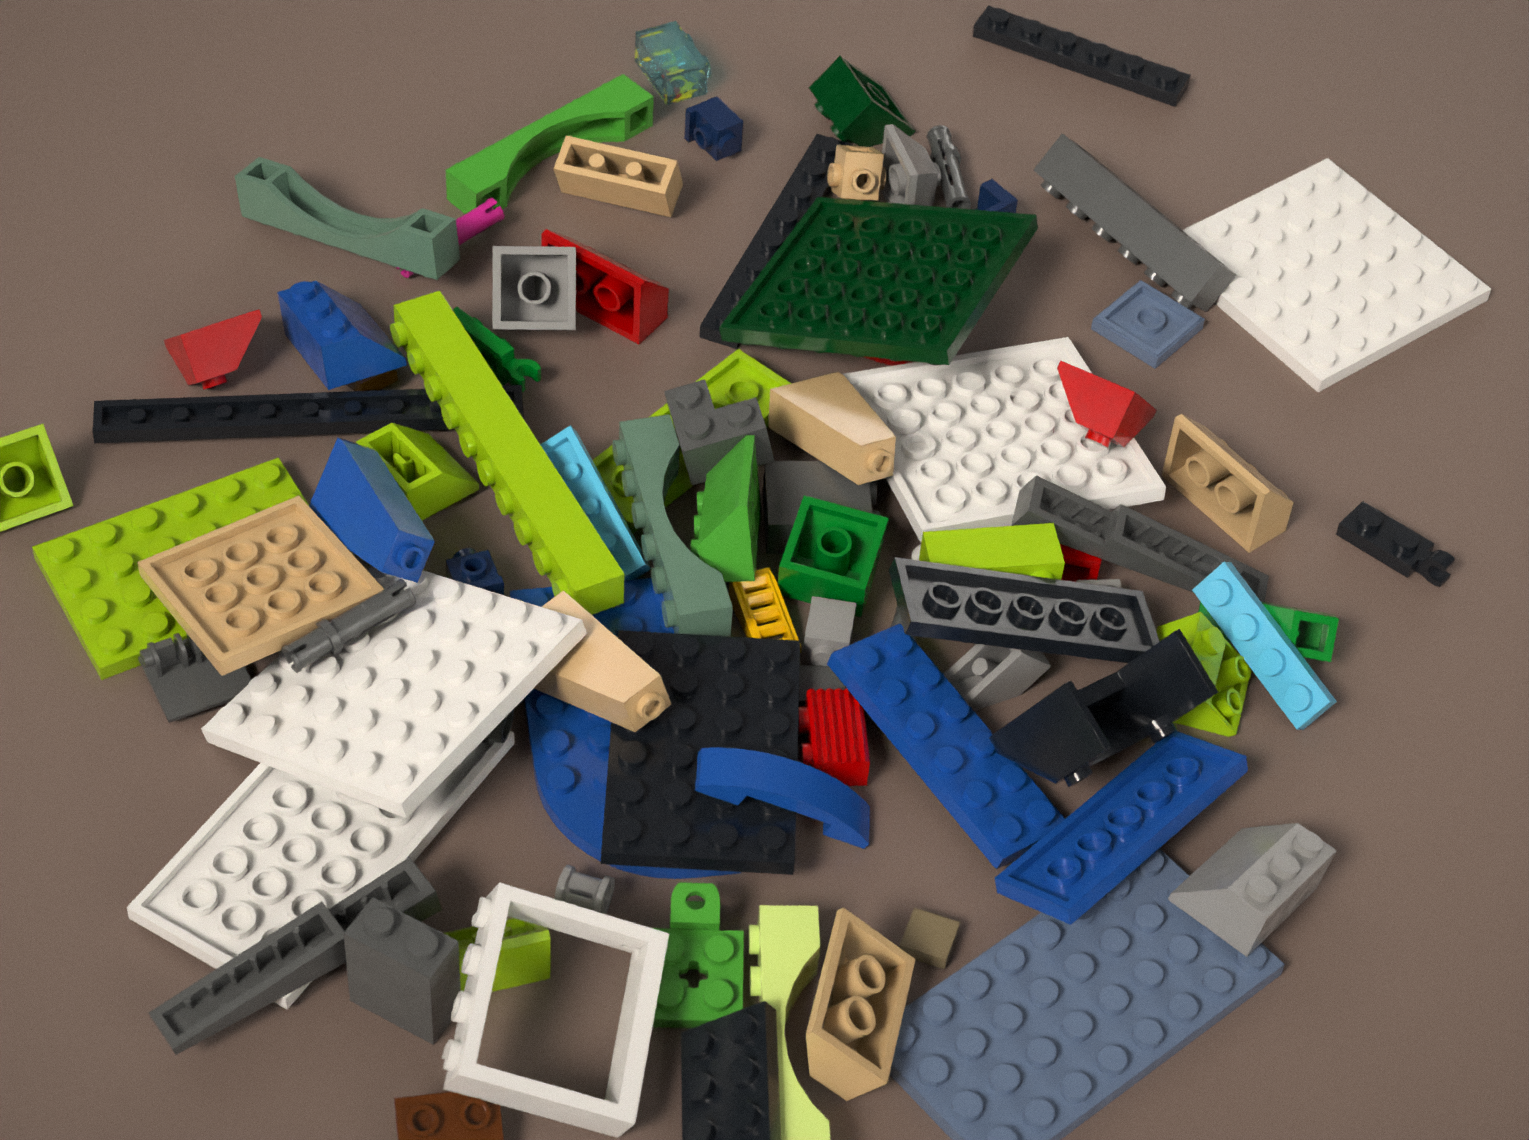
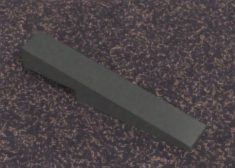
[1011,475,1269,602]
[148,857,442,1055]

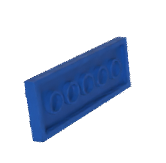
[827,623,1065,870]
[994,731,1248,925]

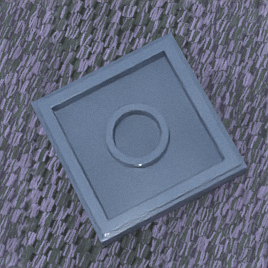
[1091,280,1205,369]

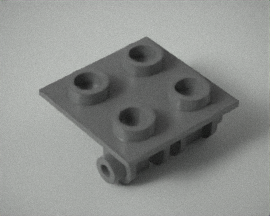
[138,633,251,723]

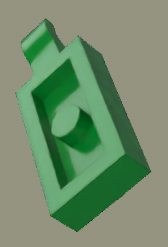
[452,306,541,392]

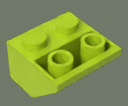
[356,423,479,521]
[1156,612,1252,737]

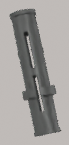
[927,125,971,209]
[282,579,416,673]

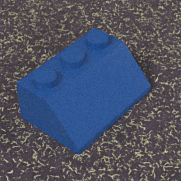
[277,281,407,390]

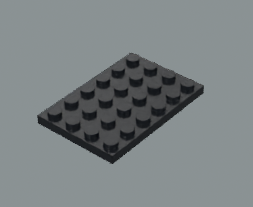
[601,630,800,875]

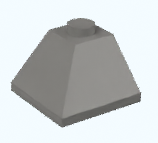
[881,124,941,206]

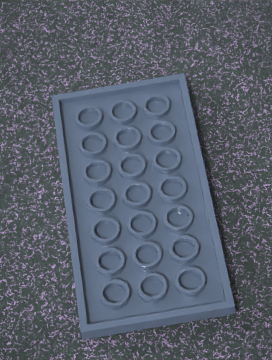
[889,848,1285,1140]

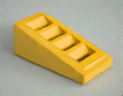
[728,568,802,653]

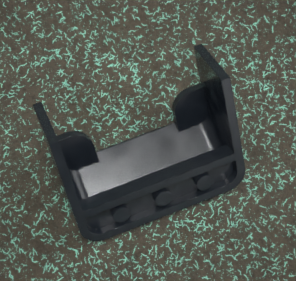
[989,629,1219,787]

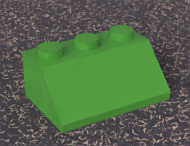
[691,435,762,582]

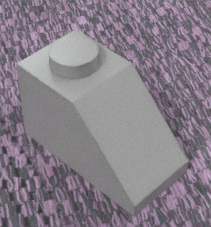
[943,644,1051,711]

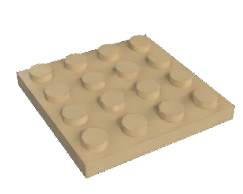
[137,496,384,676]

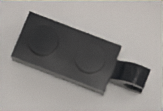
[1336,501,1455,587]

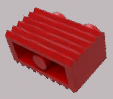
[798,688,870,786]

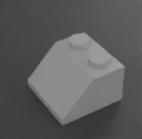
[493,246,576,330]

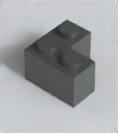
[664,379,774,485]

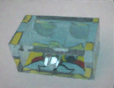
[635,21,711,105]

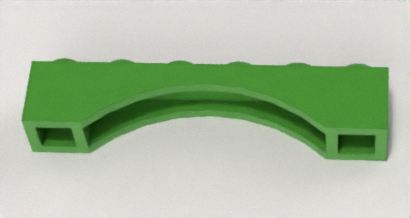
[446,74,654,214]

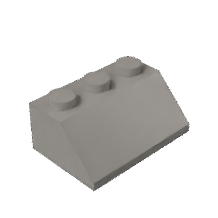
[1168,823,1337,957]

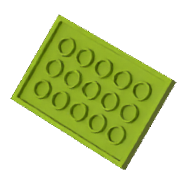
[32,457,309,680]

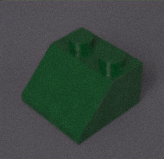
[809,56,916,147]

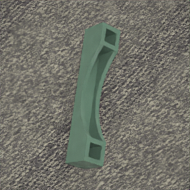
[235,157,460,280]
[612,414,733,637]

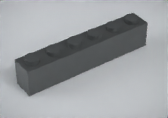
[1034,133,1236,312]

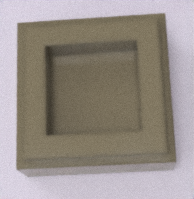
[899,907,960,969]

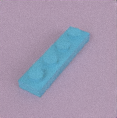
[540,425,651,580]
[1192,562,1337,730]

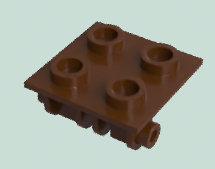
[394,1091,504,1140]

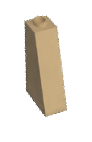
[768,372,896,485]
[534,590,672,732]

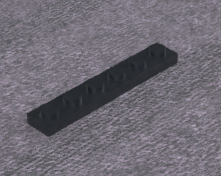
[972,5,1191,107]

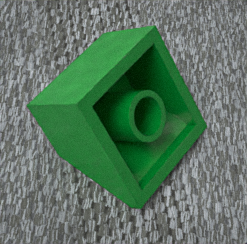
[778,495,889,617]

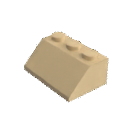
[1161,414,1294,553]
[806,907,916,1101]

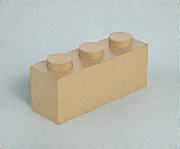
[553,136,683,217]

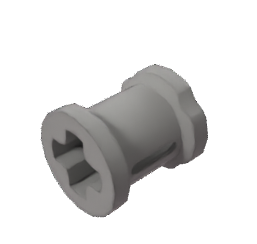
[554,864,615,914]

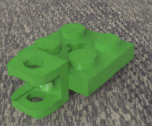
[652,882,744,1028]

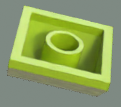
[0,423,73,532]
[443,918,551,992]

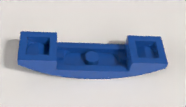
[695,747,870,849]

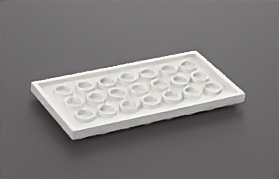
[127,731,514,1010]

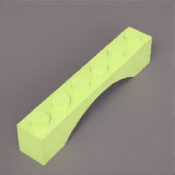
[748,905,830,1140]

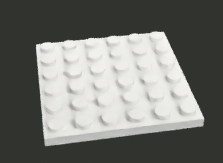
[1183,158,1491,392]
[843,337,1166,542]
[201,566,587,818]

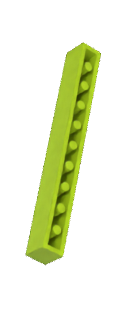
[390,290,625,615]

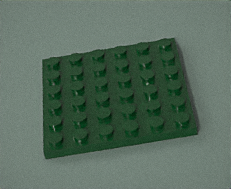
[719,197,1038,365]

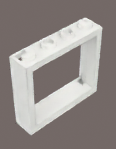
[442,883,669,1138]

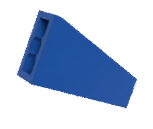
[309,437,435,583]

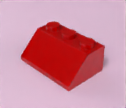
[541,229,669,345]

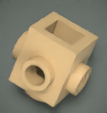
[828,145,886,201]

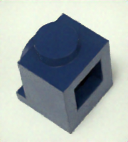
[684,96,743,161]
[446,548,504,595]

